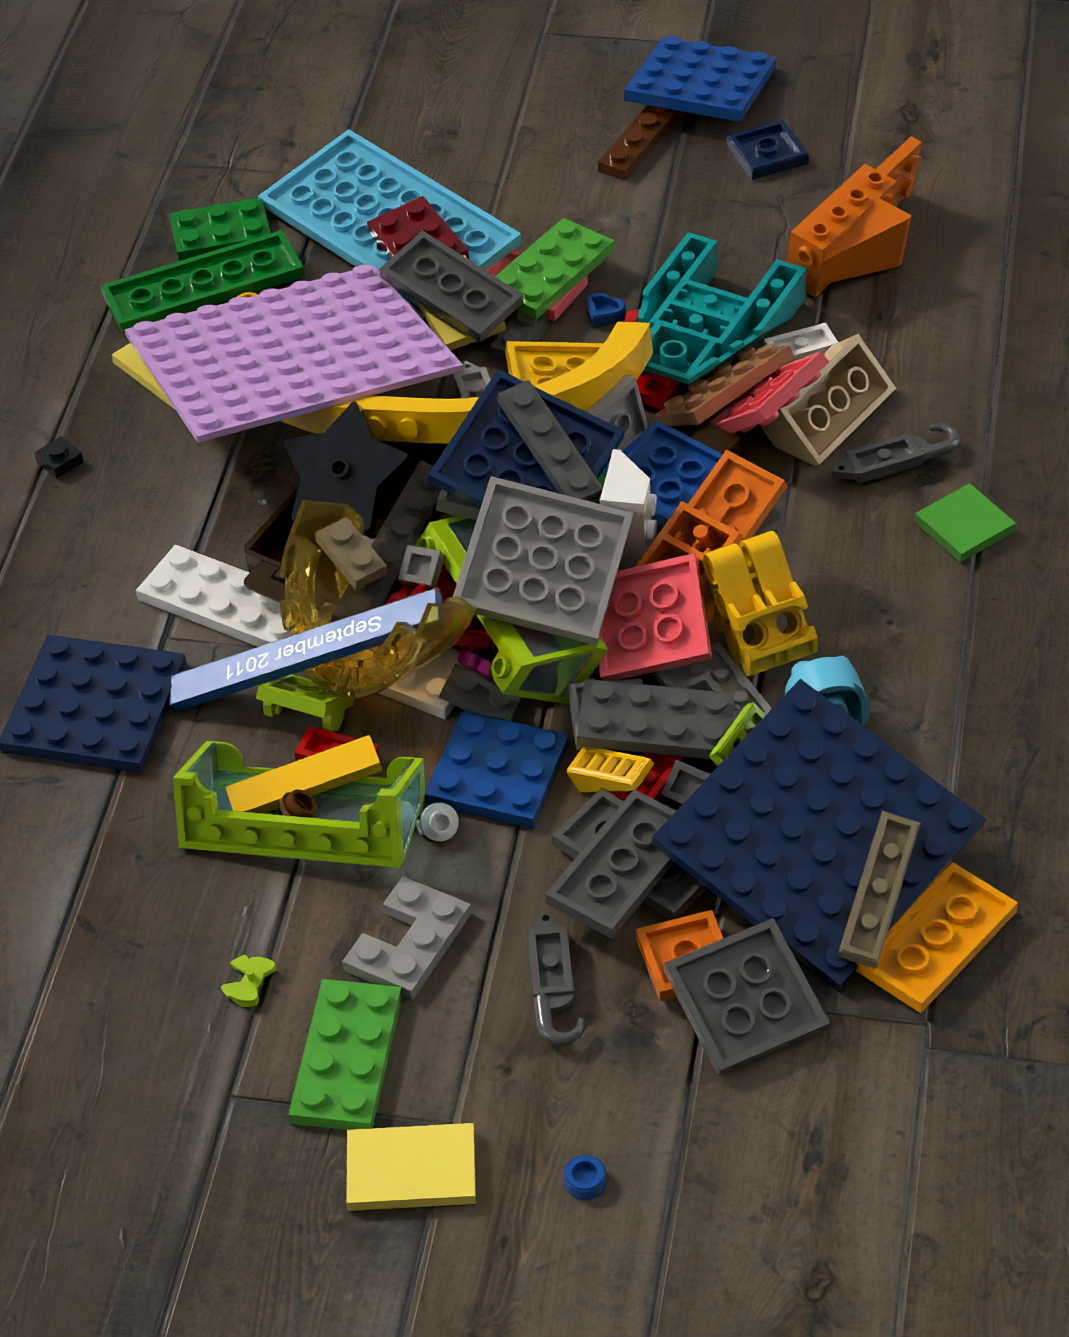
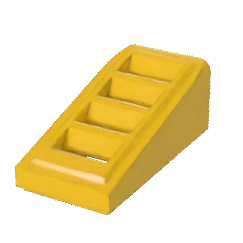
[567,747,654,792]

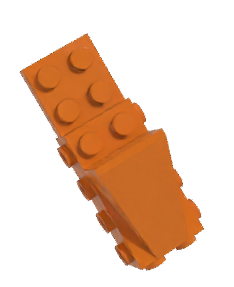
[786,136,922,298]
[635,450,788,623]

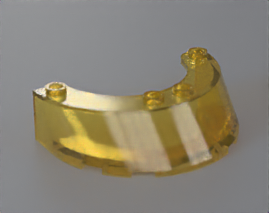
[280,500,477,698]

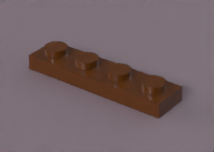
[598,105,684,180]

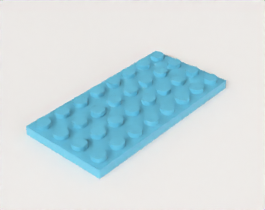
[258,129,523,307]

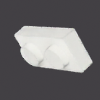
[764,323,838,365]

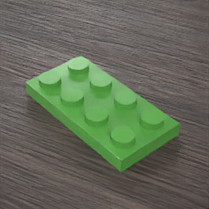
[495,218,615,320]
[288,979,403,1130]

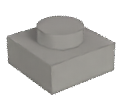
[398,545,445,589]

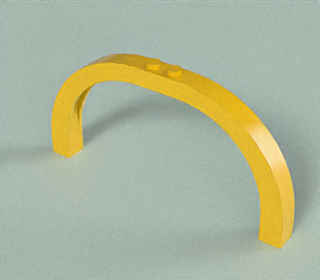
[281,322,653,444]

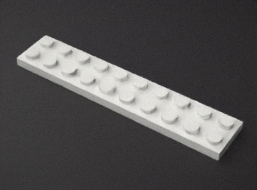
[136,545,479,719]

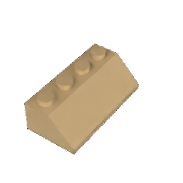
[759,334,896,466]

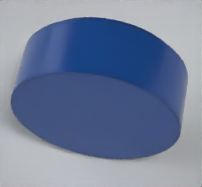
[563,1155,607,1200]

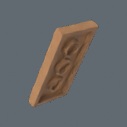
[654,344,794,426]

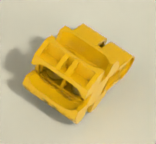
[702,531,818,676]

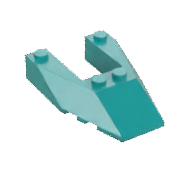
[637,232,807,385]

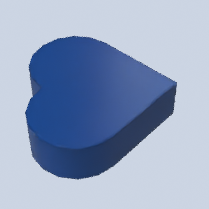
[586,292,626,328]

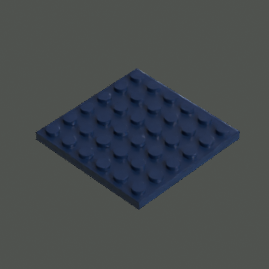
[651,679,986,992]

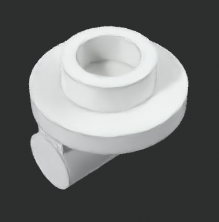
[416,803,459,842]

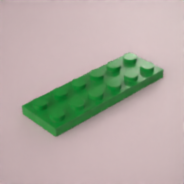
[100,230,305,333]

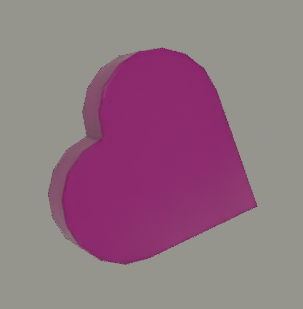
[457,648,494,681]

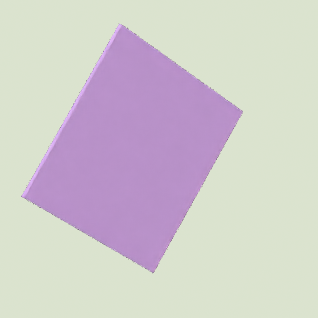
[124,265,464,443]

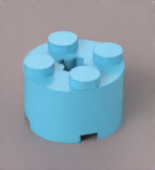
[785,656,870,725]

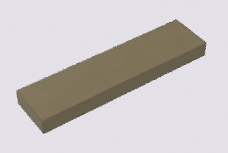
[837,811,921,969]

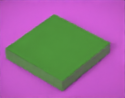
[915,483,1016,563]

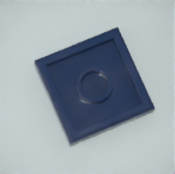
[727,120,809,180]

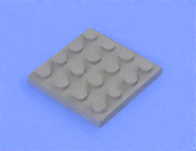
[451,476,633,645]

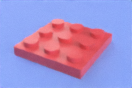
[710,351,829,434]
[599,553,712,681]

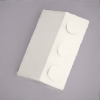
[600,449,657,571]

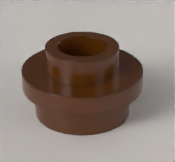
[279,789,317,818]

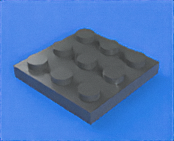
[663,918,830,1076]

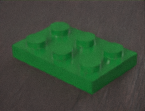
[169,198,270,261]

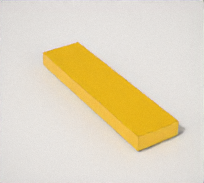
[225,735,383,814]

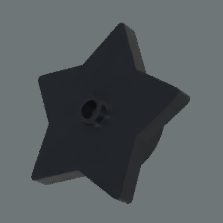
[283,401,412,533]

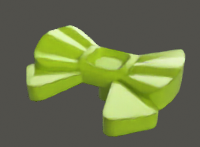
[221,955,277,1007]

